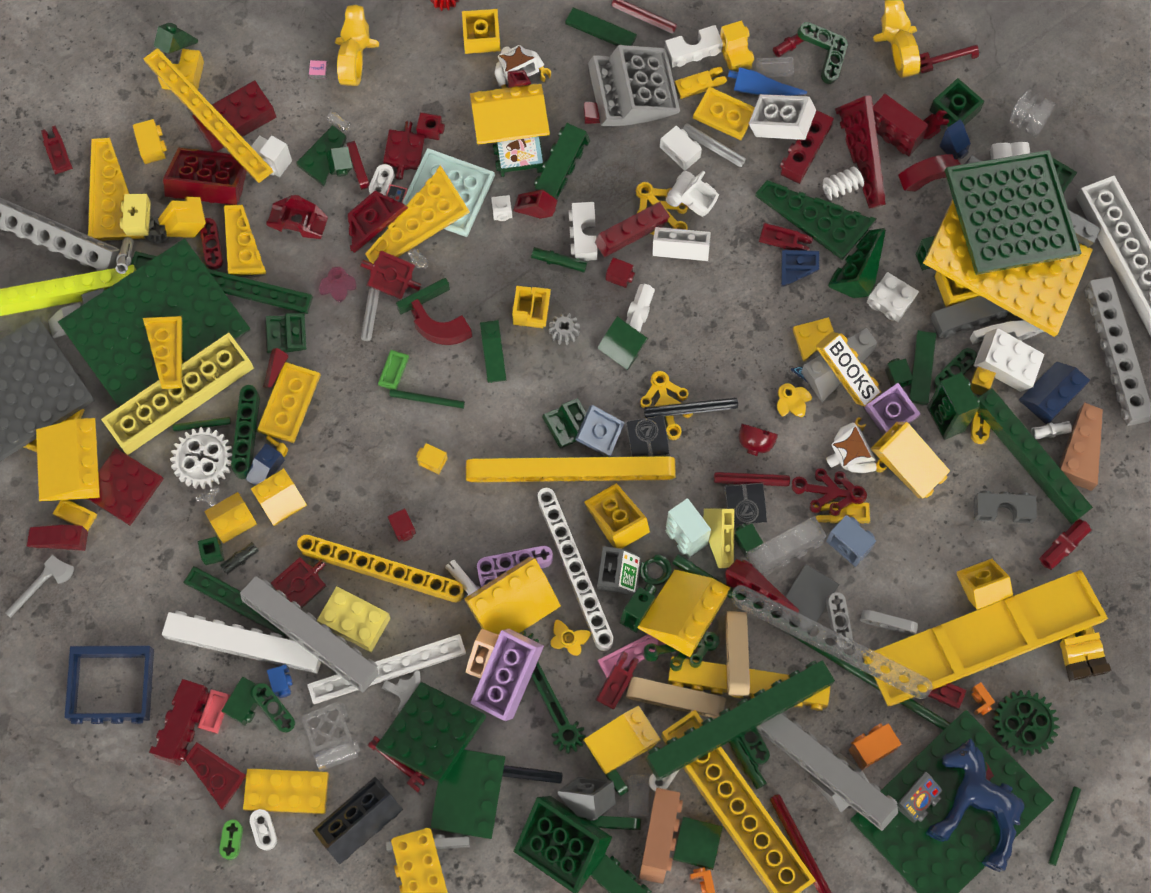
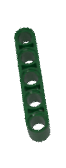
[231,385,260,479]

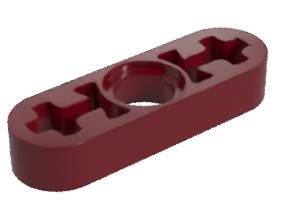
[346,141,369,190]
[200,218,223,270]

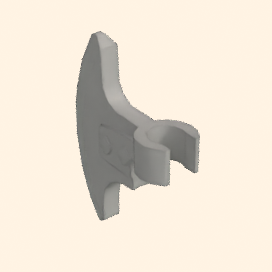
[381,670,421,712]

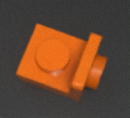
[971,682,995,716]
[690,867,715,893]

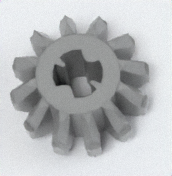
[549,313,580,345]

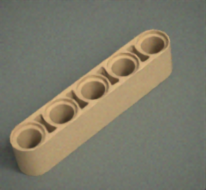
[725,611,750,696]
[626,677,726,719]

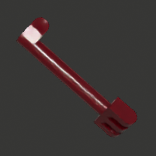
[919,45,979,73]
[367,736,429,792]

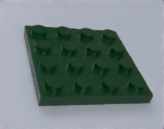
[376,682,486,784]

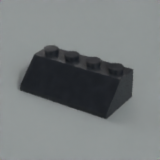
[312,777,403,865]

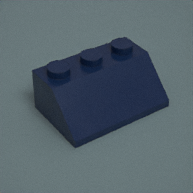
[1019,361,1090,425]

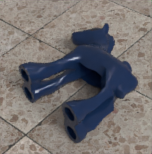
[926,739,1024,872]

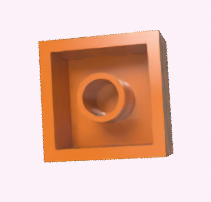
[849,723,902,770]

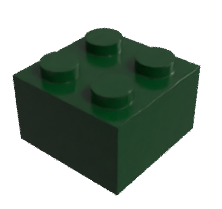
[929,78,985,127]

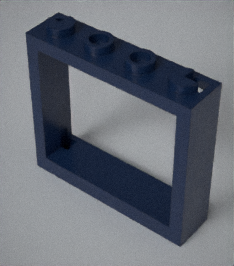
[65,646,154,724]

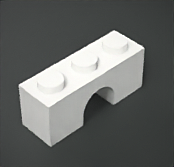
[665,25,723,67]
[569,202,597,261]

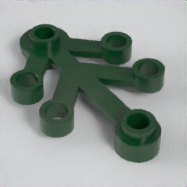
[643,632,720,671]

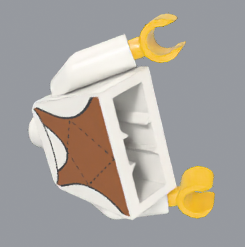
[495,45,551,89]
[826,417,887,473]

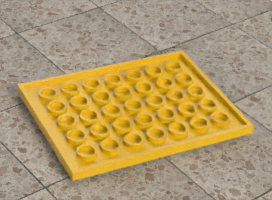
[923,199,1093,337]

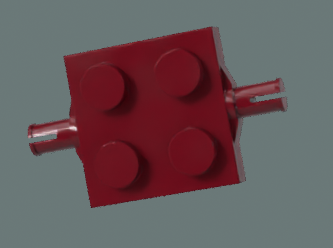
[383,121,425,180]
[360,251,422,300]
[271,557,327,609]

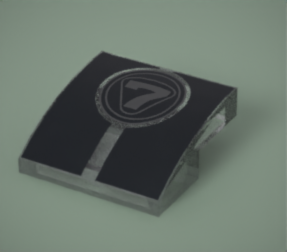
[626,415,670,457]
[724,483,767,525]

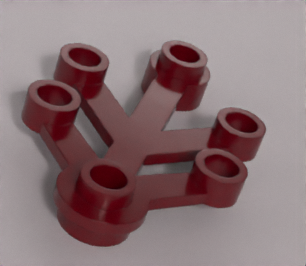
[791,468,867,516]

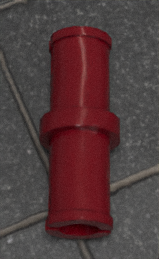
[773,33,804,58]

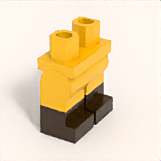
[1059,627,1112,682]

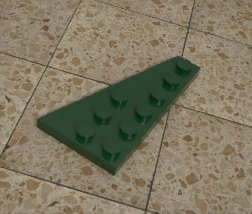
[755,180,877,260]

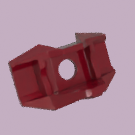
[266,195,328,239]

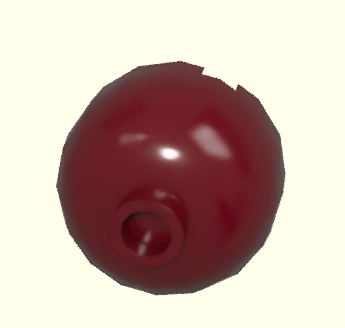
[738,423,778,456]

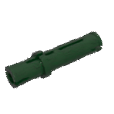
[531,247,588,273]
[729,737,767,790]

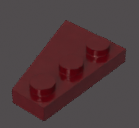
[185,742,246,810]

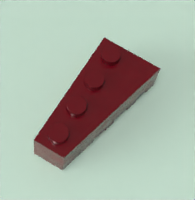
[149,679,209,766]

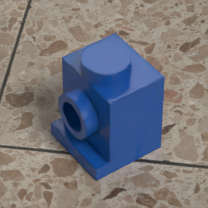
[267,664,293,698]

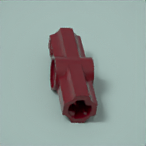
[1039,518,1092,570]

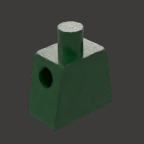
[620,584,657,633]

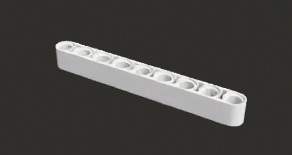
[538,488,613,651]

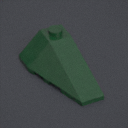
[828,228,886,298]

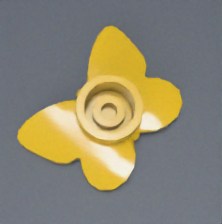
[550,620,591,656]

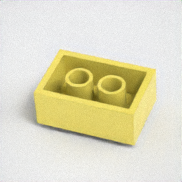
[317,586,391,652]

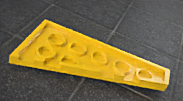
[88,138,145,241]
[365,165,470,263]

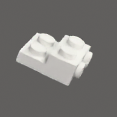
[867,272,919,322]

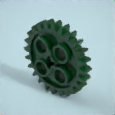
[992,690,1060,756]

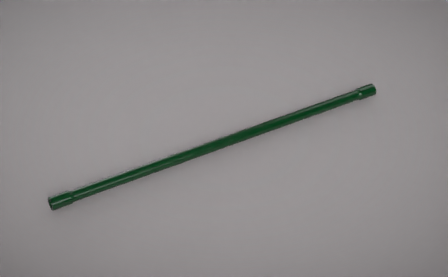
[672,554,951,730]

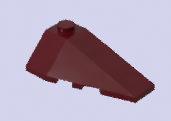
[725,559,799,619]

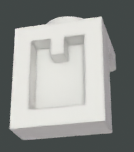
[491,195,512,221]

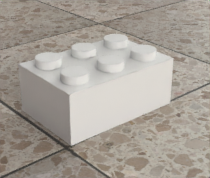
[749,94,816,140]
[974,328,1044,392]

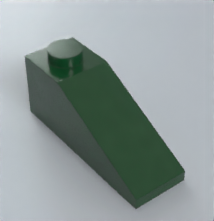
[154,23,198,54]
[480,320,507,383]

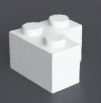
[251,135,292,177]

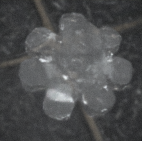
[408,248,429,269]
[196,487,220,507]

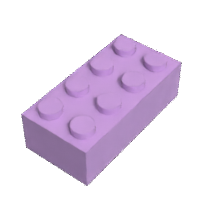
[470,629,544,721]

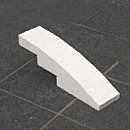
[970,320,1044,345]

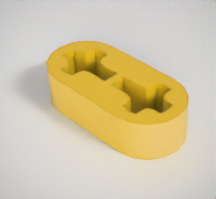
[971,412,990,444]

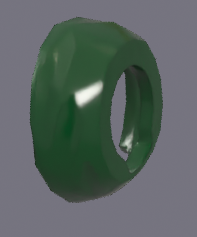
[640,555,672,585]

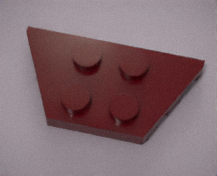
[348,191,408,253]

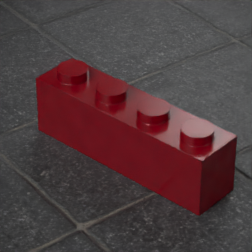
[595,202,670,258]

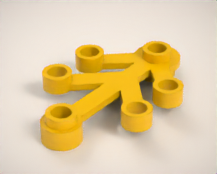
[636,182,688,235]
[640,371,693,440]

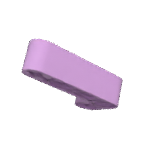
[477,546,553,587]

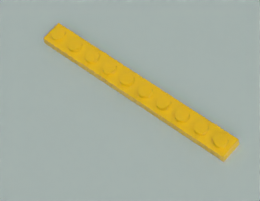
[143,48,273,183]

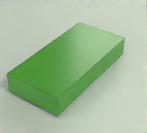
[378,350,409,390]

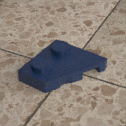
[781,250,819,287]

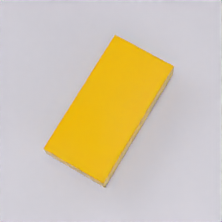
[53,500,97,531]

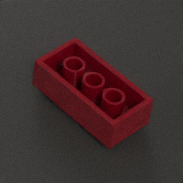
[192,80,277,152]

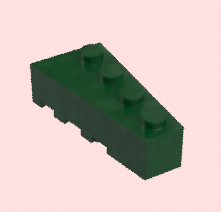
[534,123,590,200]

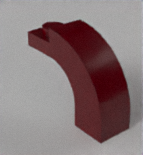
[898,154,961,192]
[411,299,473,345]

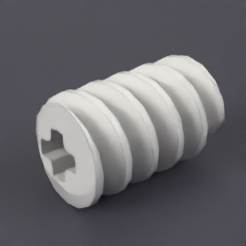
[823,166,864,201]

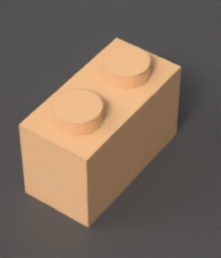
[465,629,499,678]

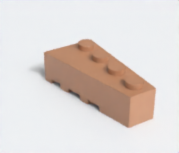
[1059,403,1103,491]
[639,788,683,884]

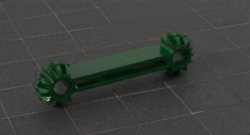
[517,631,586,754]

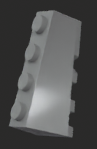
[801,328,877,403]

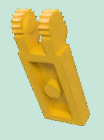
[674,67,727,99]
[814,502,870,523]

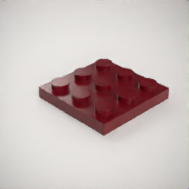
[86,448,164,526]

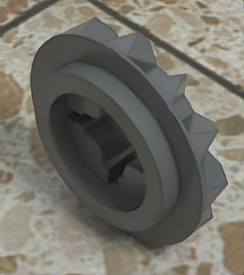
[145,216,170,244]

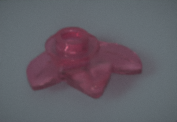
[319,267,356,302]

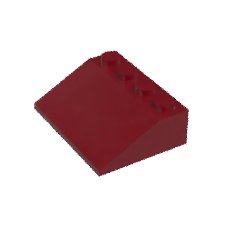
[163,147,247,205]

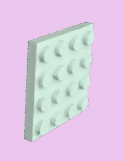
[402,148,495,237]

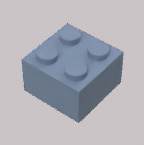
[826,515,876,567]

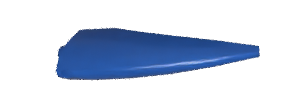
[728,67,807,96]

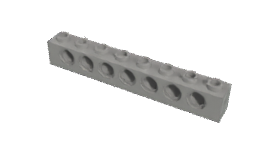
[0,198,120,271]
[1085,277,1151,426]

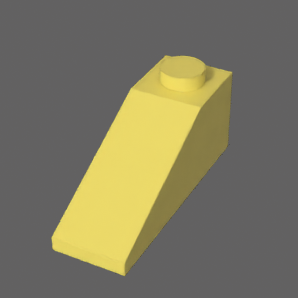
[703,508,734,568]

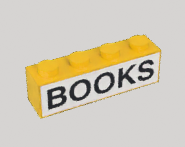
[815,332,881,407]

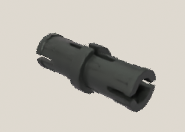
[220,541,259,575]

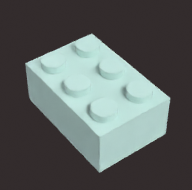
[665,498,711,558]

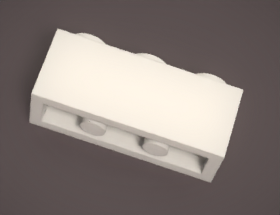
[653,227,711,261]

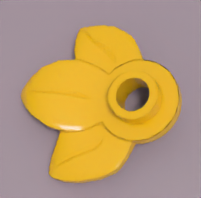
[777,383,812,417]

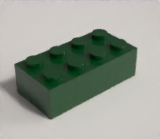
[927,372,980,440]

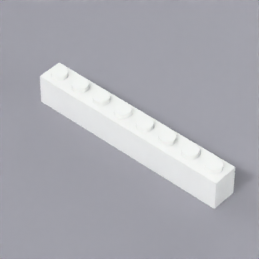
[162,611,321,674]

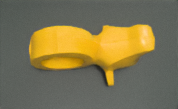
[873,0,920,78]
[335,5,379,86]

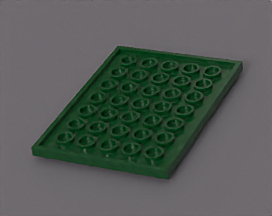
[58,238,250,407]
[849,710,1054,893]

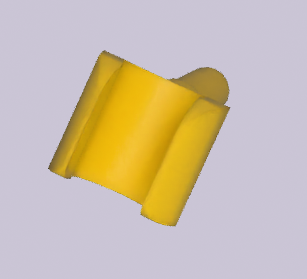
[266,435,288,457]

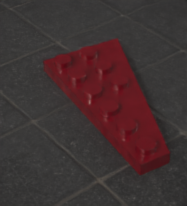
[835,95,886,209]

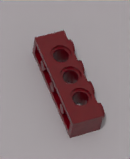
[780,110,834,184]

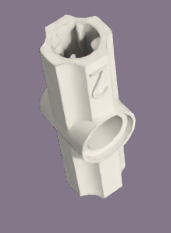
[626,284,655,332]

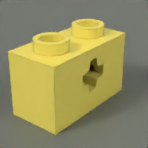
[120,194,151,236]

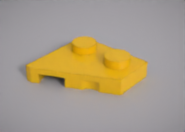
[792,317,834,362]

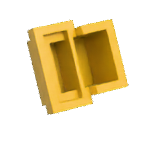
[158,197,206,238]
[512,286,551,328]

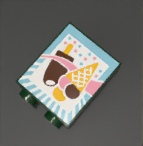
[493,136,544,177]

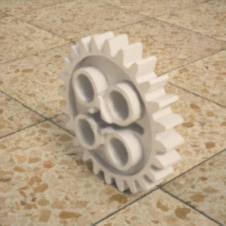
[170,427,233,489]

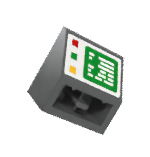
[597,546,641,595]

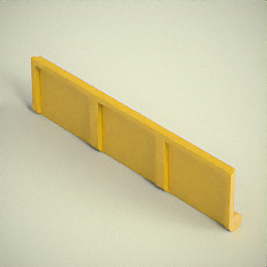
[863,570,1108,706]

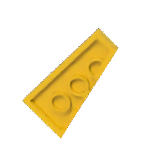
[224,205,266,276]
[143,316,182,389]

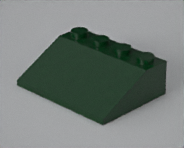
[430,749,506,839]
[513,796,612,893]

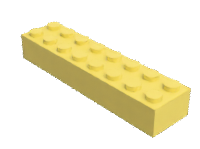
[101,333,254,455]

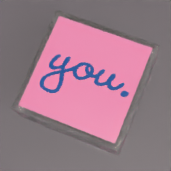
[308,60,328,79]

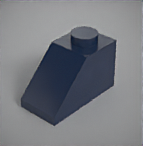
[940,120,971,160]
[246,443,285,486]

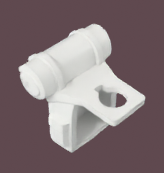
[666,171,719,217]

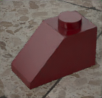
[513,190,558,219]

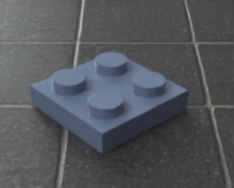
[575,405,625,457]

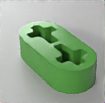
[220,820,243,860]

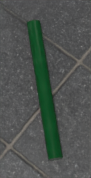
[389,389,465,409]
[1048,786,1081,866]

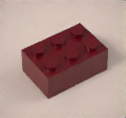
[873,93,928,157]

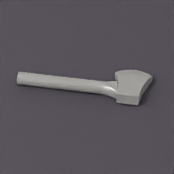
[5,555,74,618]

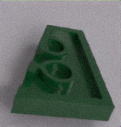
[296,125,347,187]

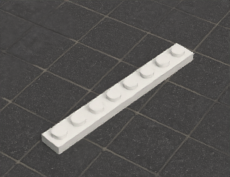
[307,634,466,704]

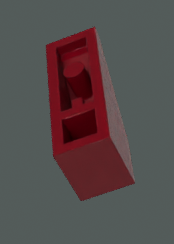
[27,525,88,551]

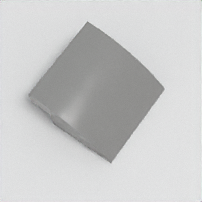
[588,45,680,126]

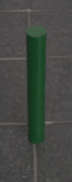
[173,417,231,432]

